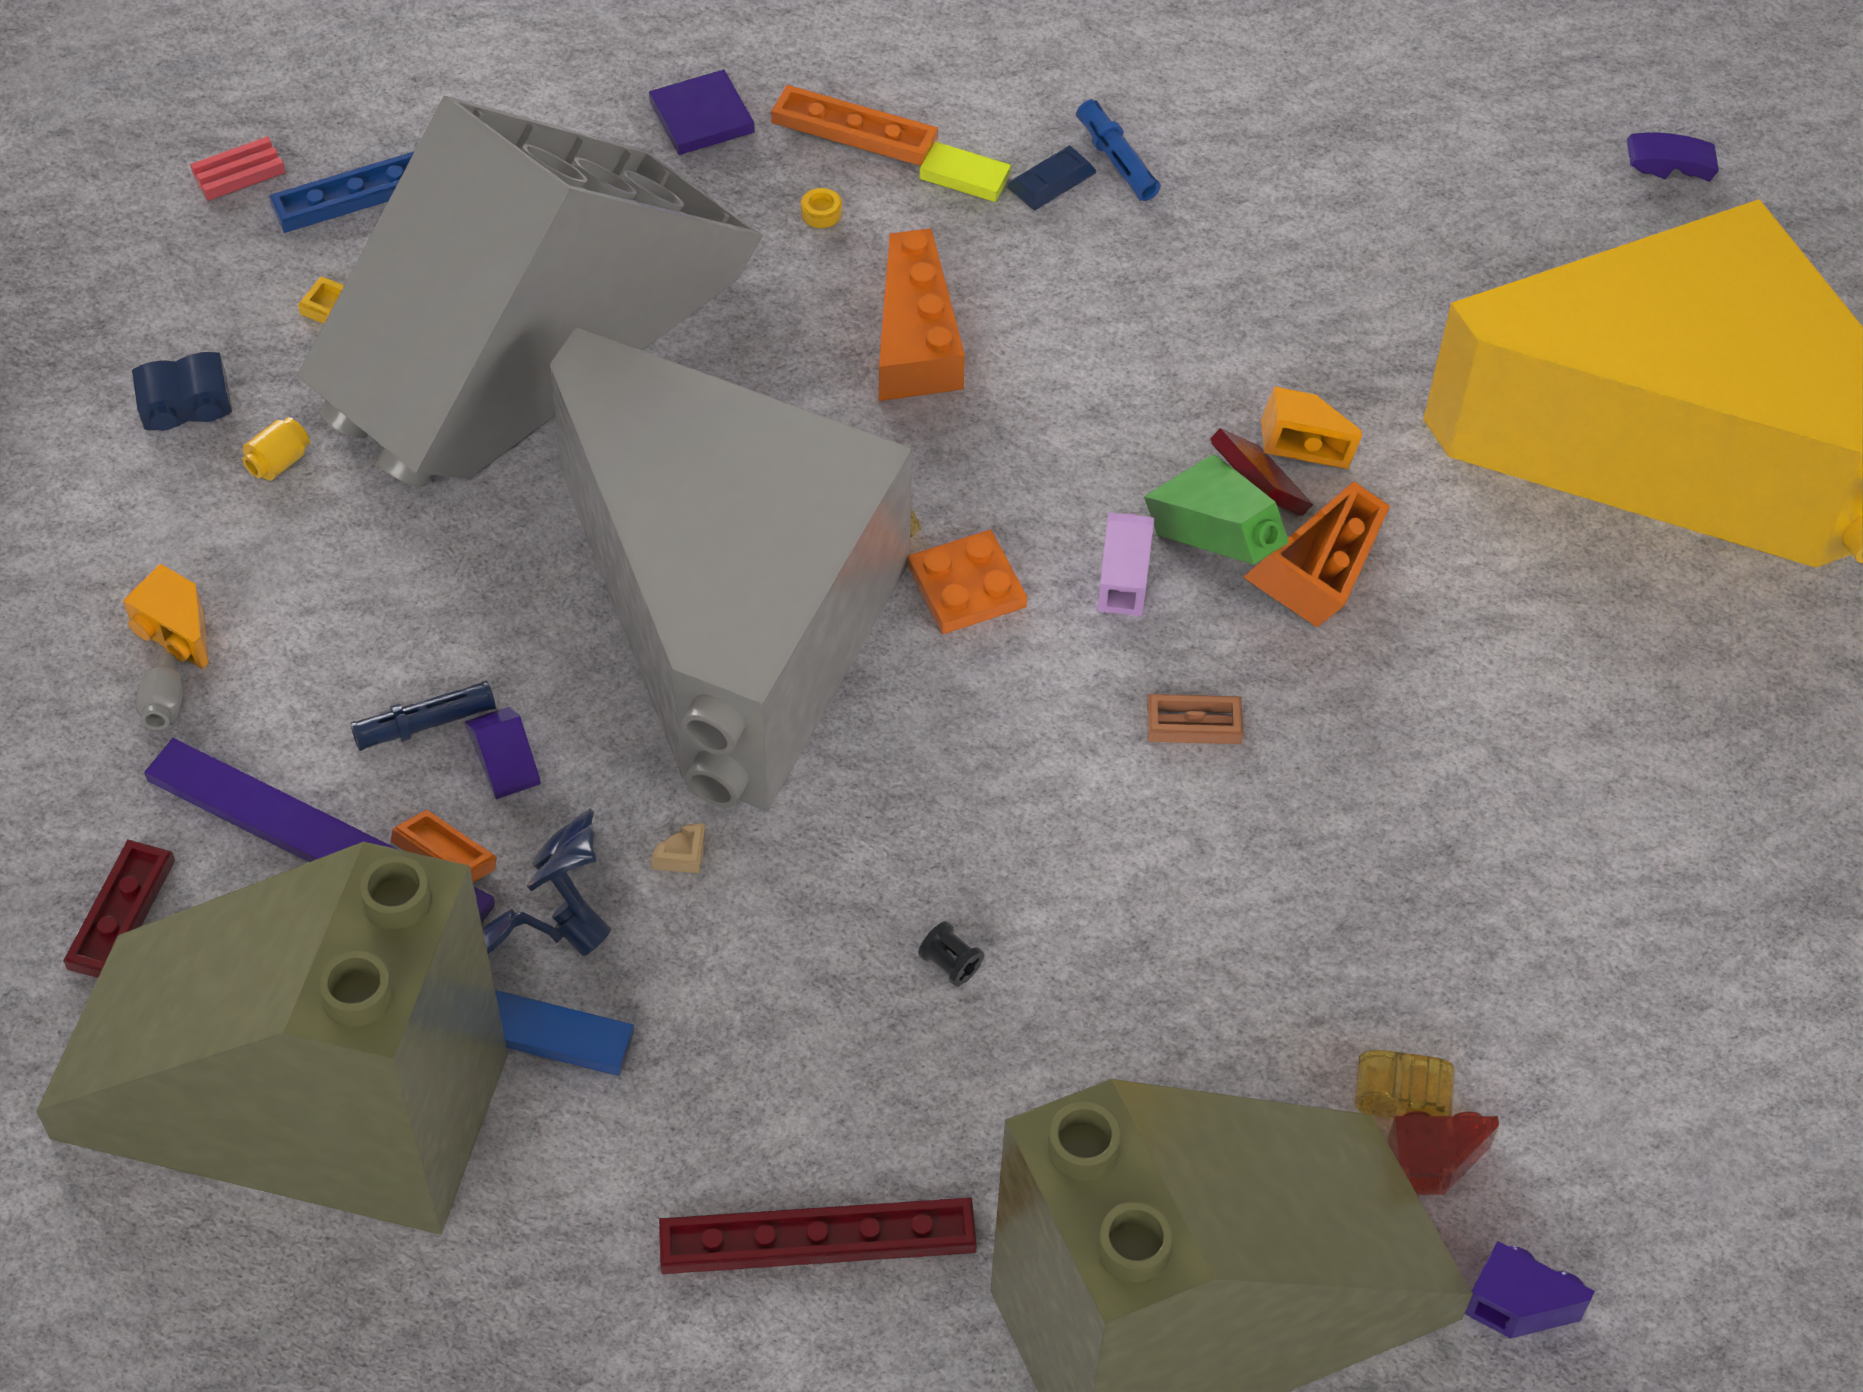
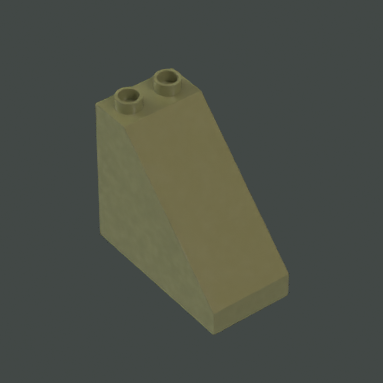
[36,842,508,1235]
[990,1079,1473,1392]

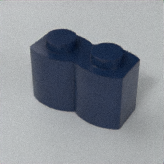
[132,352,232,431]

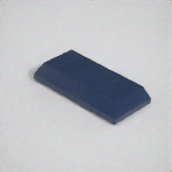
[1007,145,1096,211]

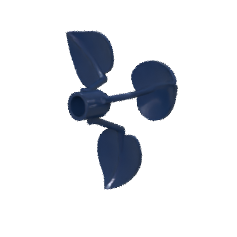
[483,808,611,956]

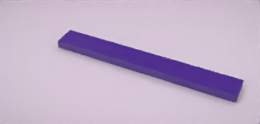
[144,738,495,924]

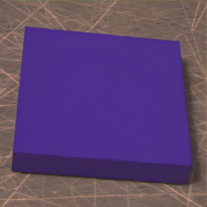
[649,69,755,155]

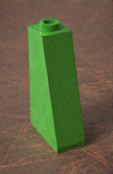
[1144,455,1289,565]

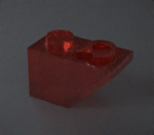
[1387,1111,1499,1195]

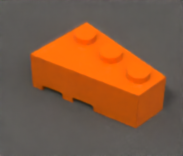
[1243,481,1390,627]

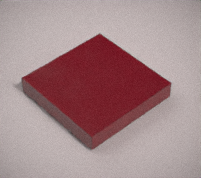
[1210,428,1314,516]

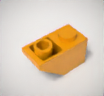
[123,563,209,669]

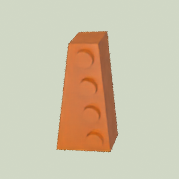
[878,228,965,401]

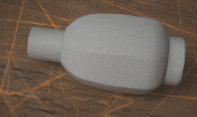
[136,653,183,730]

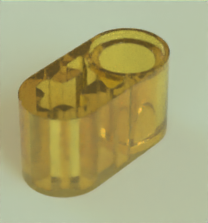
[1355,1050,1455,1124]

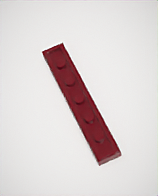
[659,1197,977,1274]

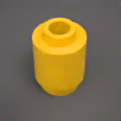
[242,417,310,481]

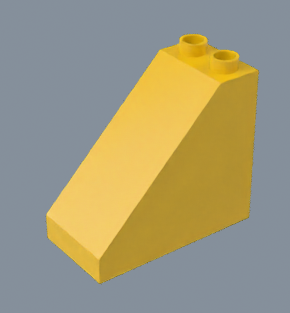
[1423,199,1863,568]

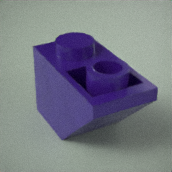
[1465,1241,1595,1339]

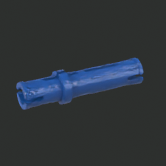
[1076,99,1161,201]

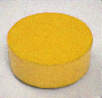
[801,188,842,228]

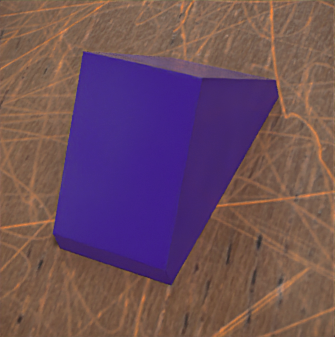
[465,706,541,799]

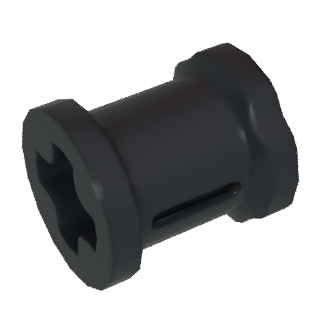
[918,921,985,987]

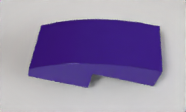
[1627,132,1719,182]

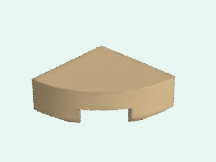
[651,823,706,873]

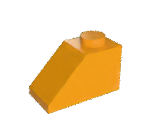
[1261,386,1362,469]

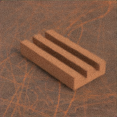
[1147,694,1243,744]

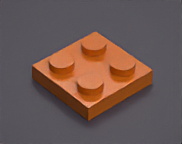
[908,529,1027,635]

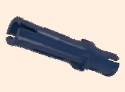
[350,680,496,751]

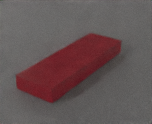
[63,839,175,978]

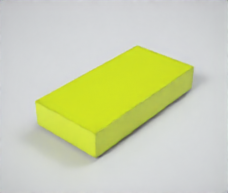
[919,141,1011,202]

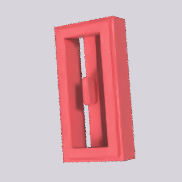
[190,136,286,201]

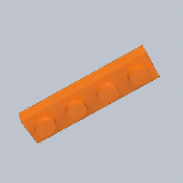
[771,84,938,166]

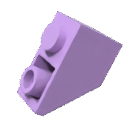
[1097,512,1154,616]

